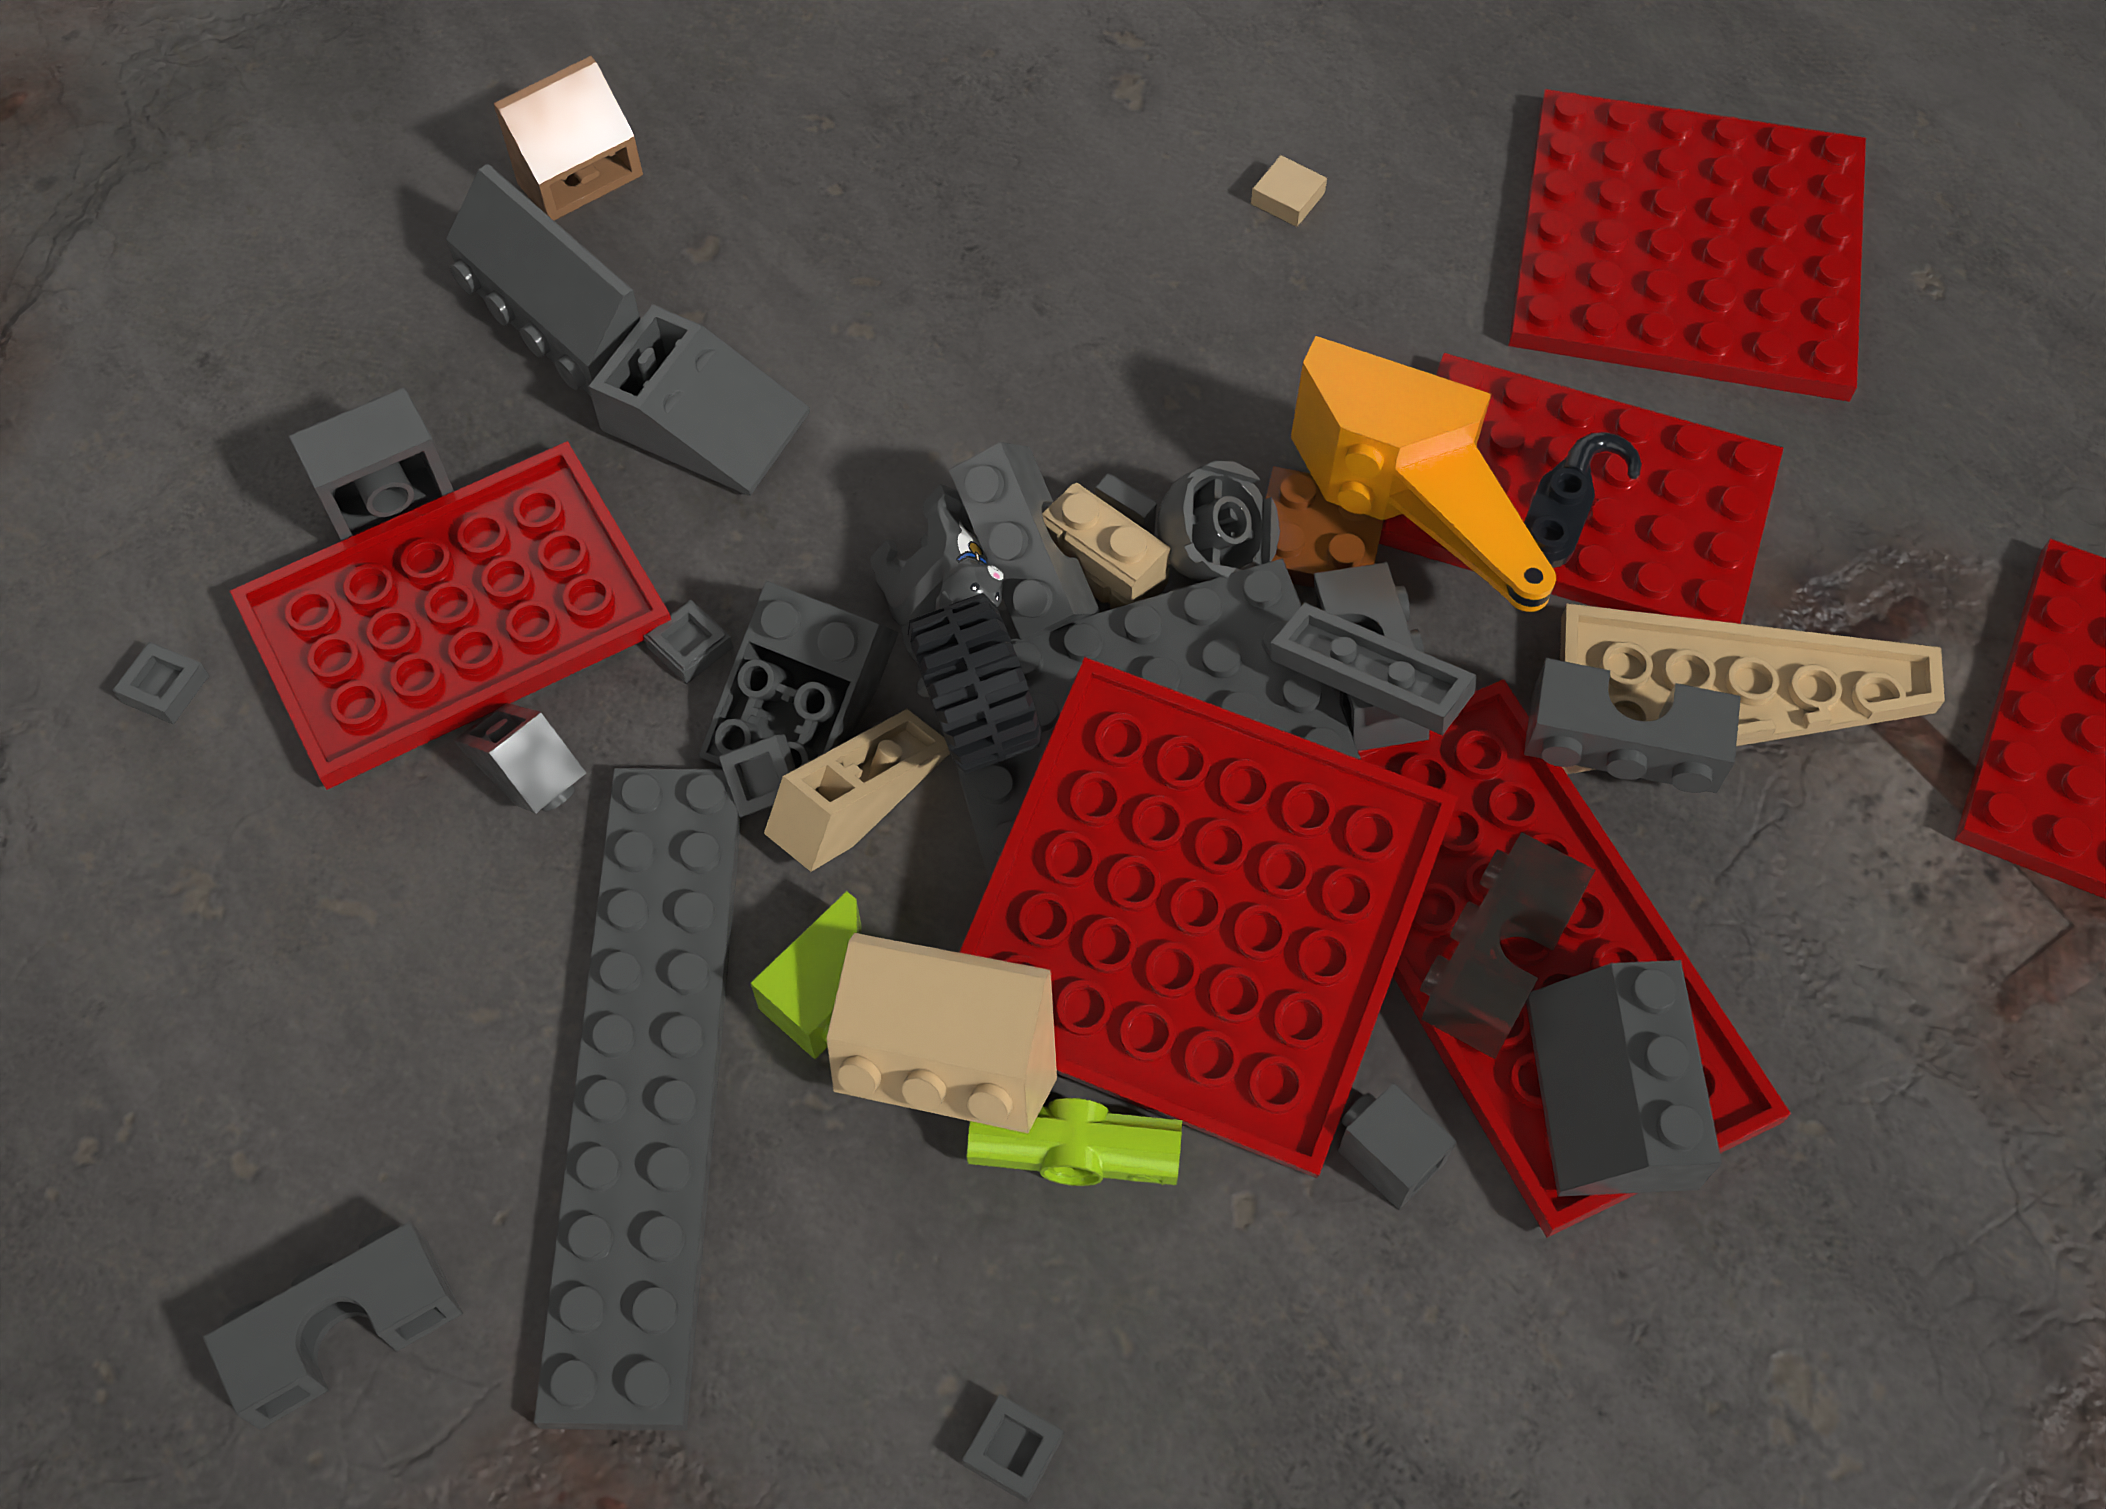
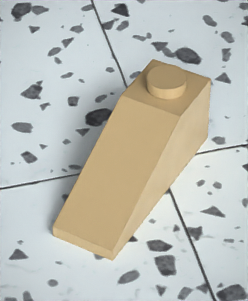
[764,709,950,872]

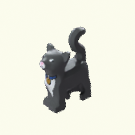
[870,484,1004,697]

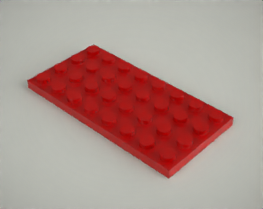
[1358,679,1791,1238]

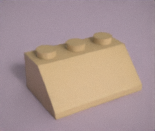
[827,933,1057,1133]

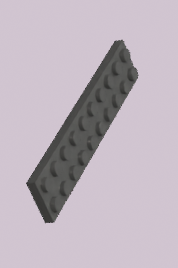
[534,768,742,1431]

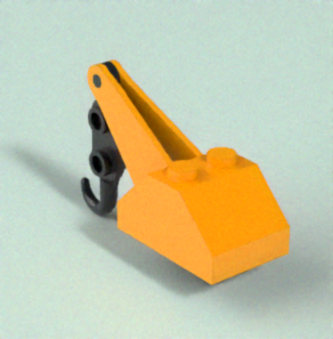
[1291,336,1642,612]

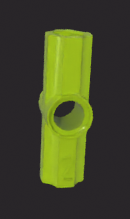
[967,1098,1182,1186]

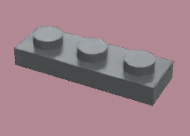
[1271,603,1476,735]

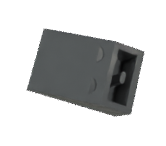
[588,304,810,496]
[698,580,899,768]

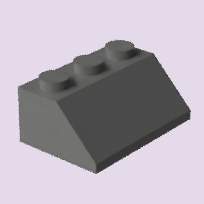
[1525,960,1722,1196]

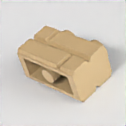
[1042,483,1171,609]

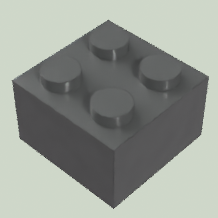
[289,387,454,541]

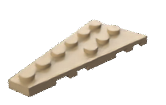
[1560,604,1945,774]

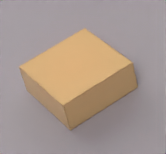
[1251,155,1327,227]

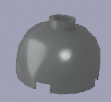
[1156,461,1280,583]

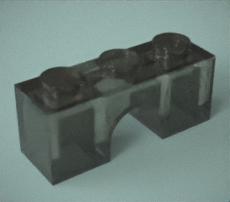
[1420,832,1595,1059]

